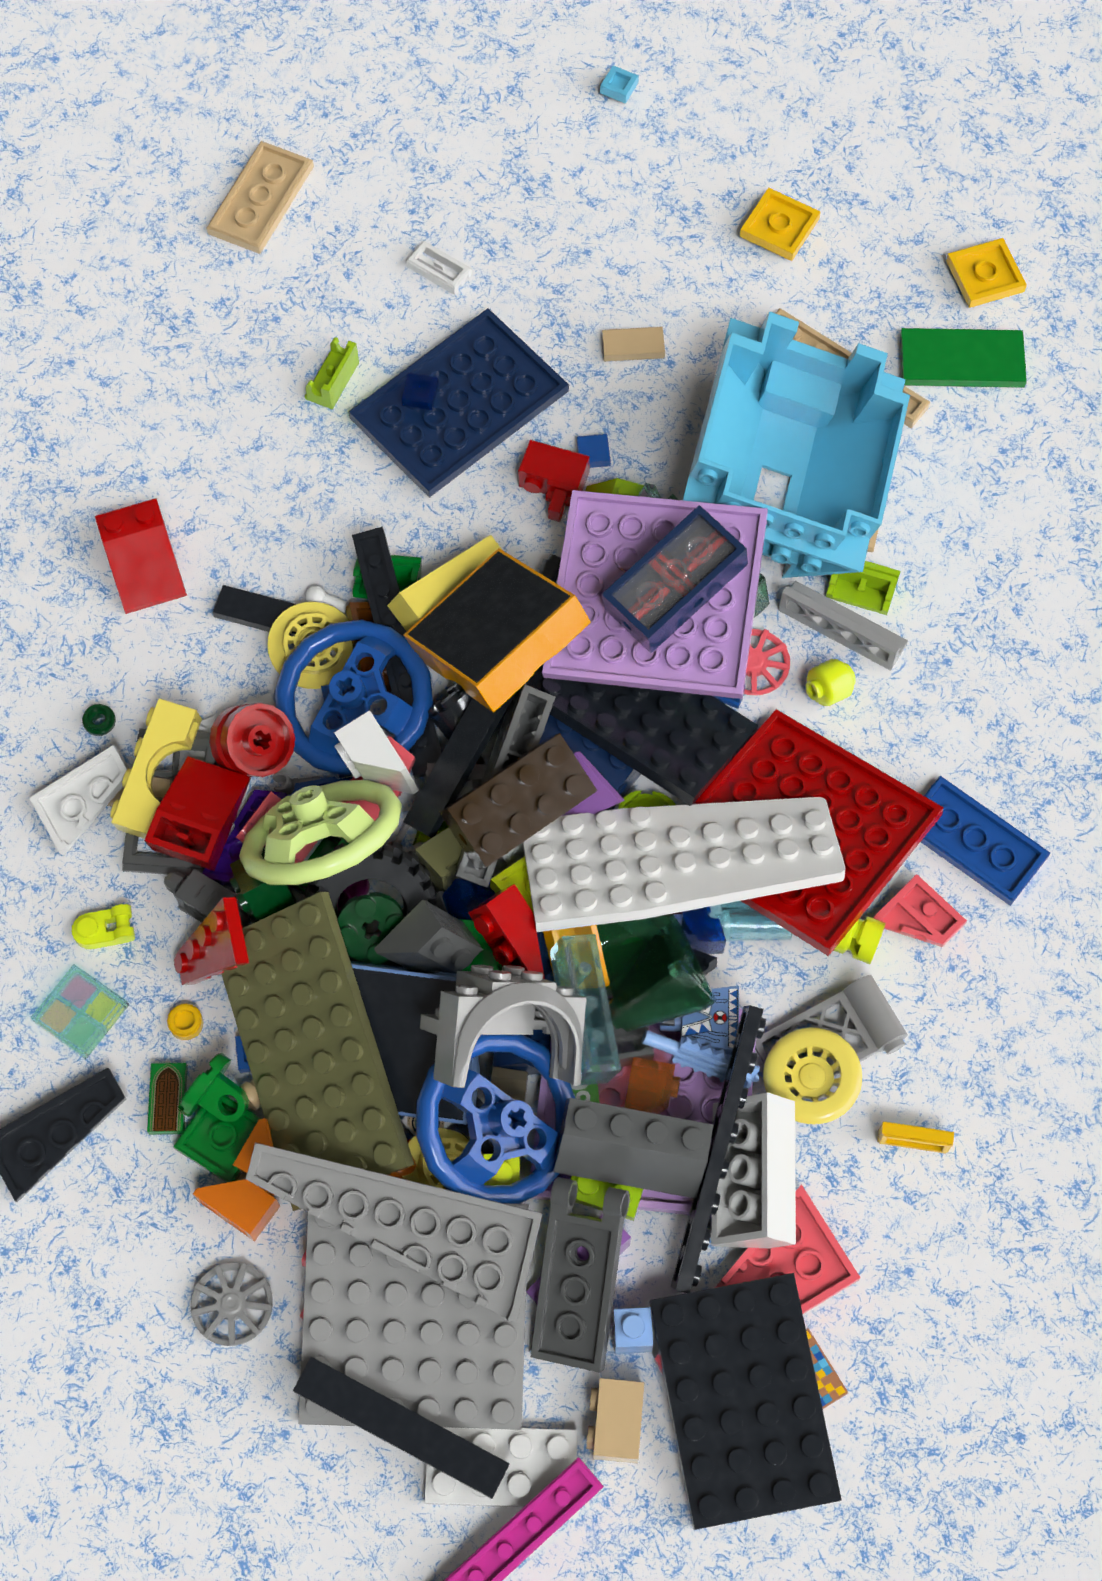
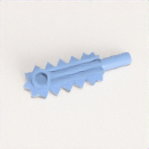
[641,1030,760,1089]

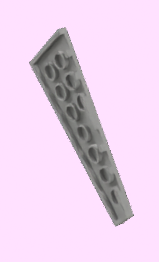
[246,1143,543,1323]

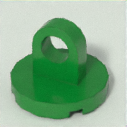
[178,1053,249,1122]

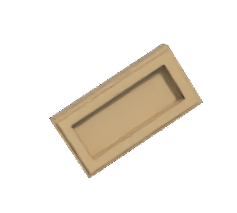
[602,327,665,362]

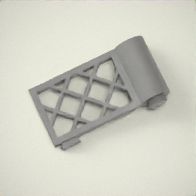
[755,975,908,1100]

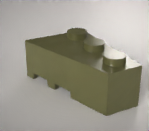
[415,827,468,893]

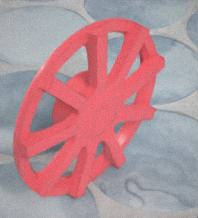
[744,629,790,695]

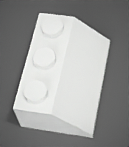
[334,710,419,794]

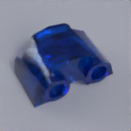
[680,906,726,955]

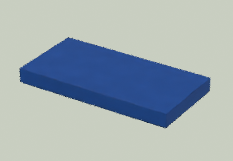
[921,776,1050,906]

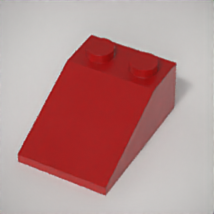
[95,498,187,614]

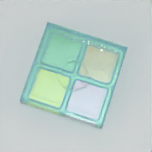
[30,964,129,1059]

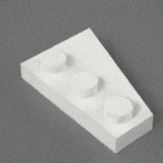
[29,745,129,855]

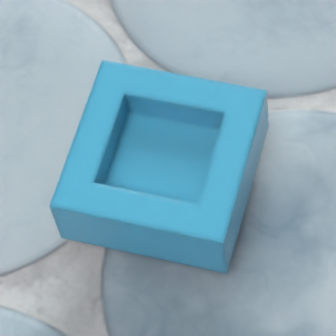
[600,65,639,104]

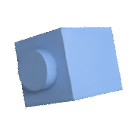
[613,1307,653,1354]

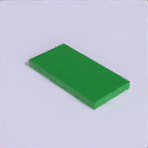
[900,328,1027,388]

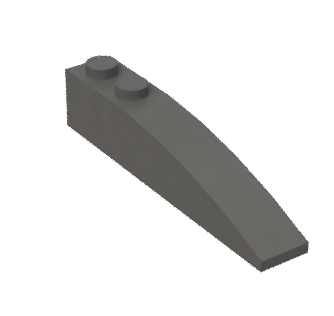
[455,684,555,888]

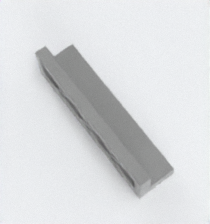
[779,581,908,671]

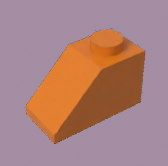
[193,1179,280,1242]

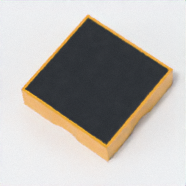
[403,548,591,713]

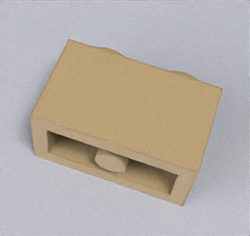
[586,1378,644,1463]

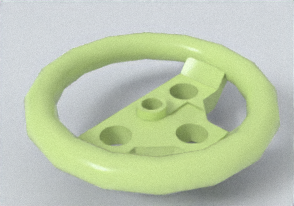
[239,780,402,885]

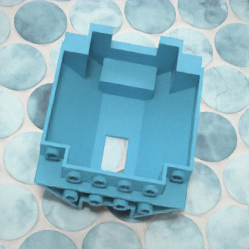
[682,312,910,578]

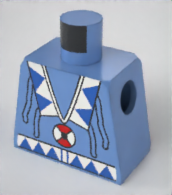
[660,986,739,1055]

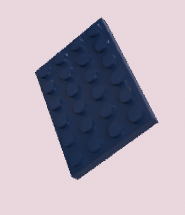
[349,308,569,498]

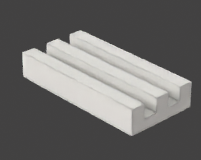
[406,241,472,295]

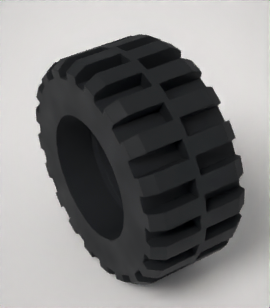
[304,841,437,966]

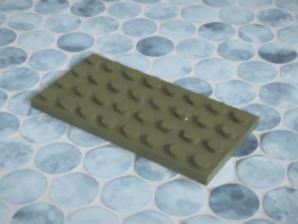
[221,892,415,1211]

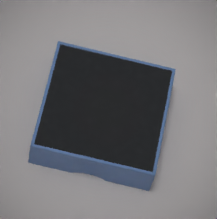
[350,961,480,1125]

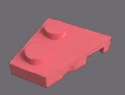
[873,874,967,947]

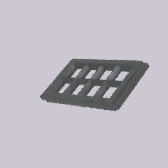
[122,728,217,876]

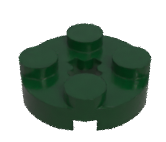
[337,892,405,965]

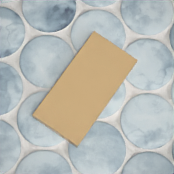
[207,141,314,254]

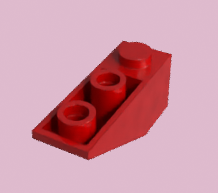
[468,884,545,979]

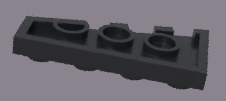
[0,1068,126,1202]

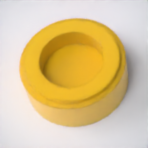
[167,1004,204,1040]

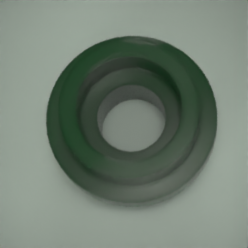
[82,704,116,736]

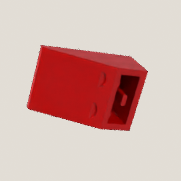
[144,756,251,871]

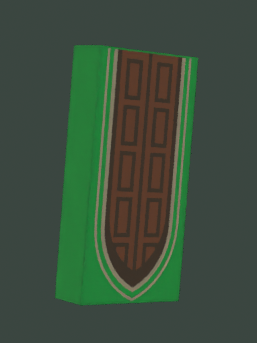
[147,1063,188,1135]

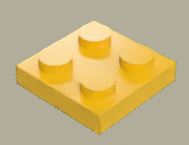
[740,187,821,261]
[946,238,1027,308]

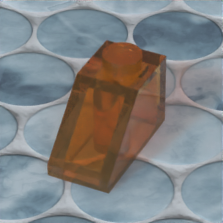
[624,1057,681,1114]

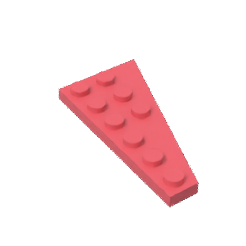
[654,1184,860,1375]

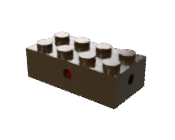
[439,733,597,869]

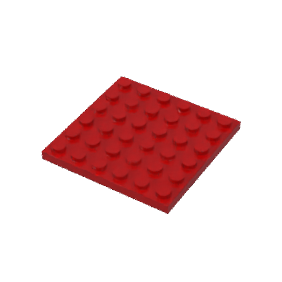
[693,709,944,956]

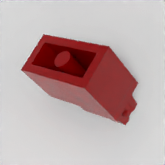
[518,440,590,522]

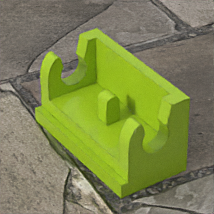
[305,337,359,410]
[826,561,901,615]

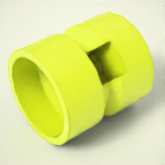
[834,916,886,964]

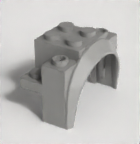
[420,965,587,1088]

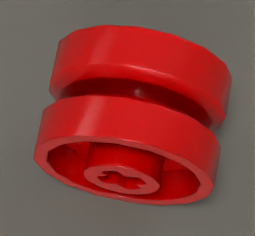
[209,703,295,777]

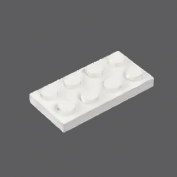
[425,1427,578,1508]

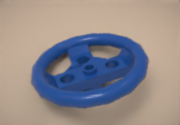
[274,620,433,776]
[416,1035,576,1204]

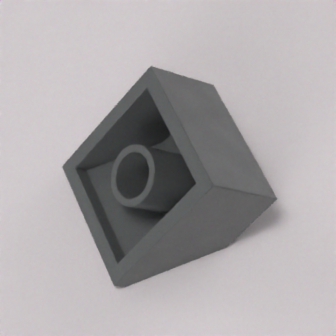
[374,900,483,974]

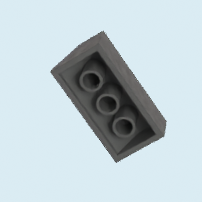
[553,1098,713,1199]

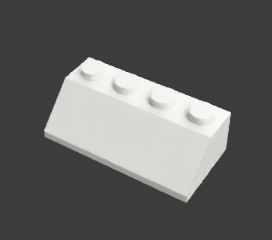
[711,1092,796,1249]

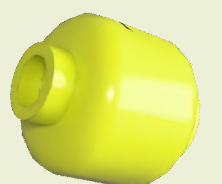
[806,659,856,706]

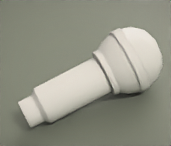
[305,586,349,614]

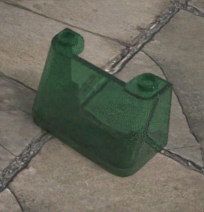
[596,913,716,1032]

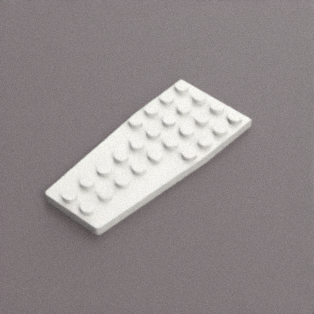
[523,797,845,932]

